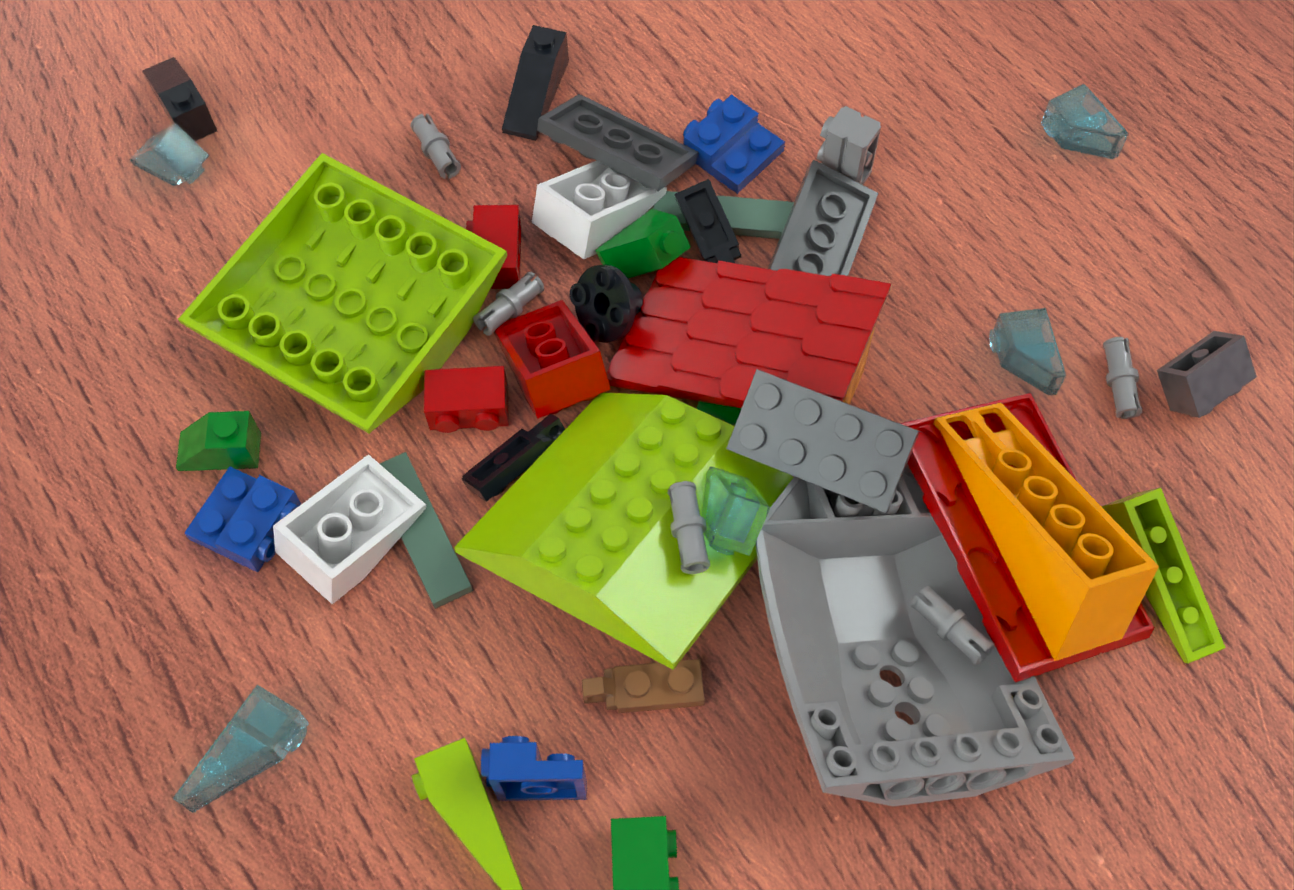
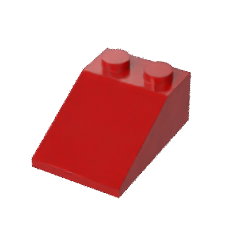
[494,300,611,419]

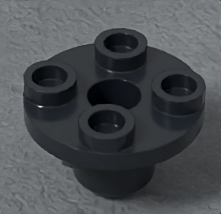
[570,264,643,343]

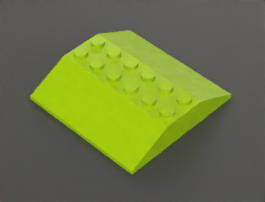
[178,153,507,433]
[454,393,794,670]

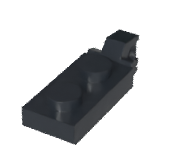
[674,179,741,263]
[462,414,565,502]

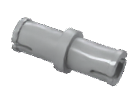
[411,114,461,179]
[473,272,544,336]
[1103,337,1143,419]
[668,481,710,574]
[910,585,995,665]

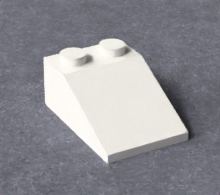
[532,161,667,259]
[273,454,426,604]

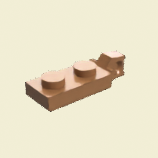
[582,659,705,713]

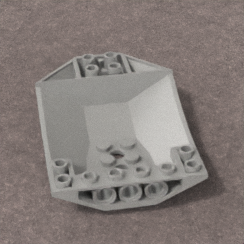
[754,467,1075,807]

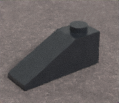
[502,25,569,141]
[142,57,217,146]

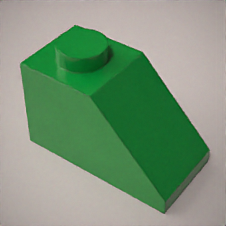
[595,209,691,278]
[176,411,261,471]

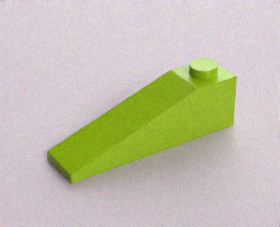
[1102,488,1226,663]
[411,738,523,890]

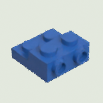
[683,94,785,194]
[184,466,301,572]
[481,736,587,801]

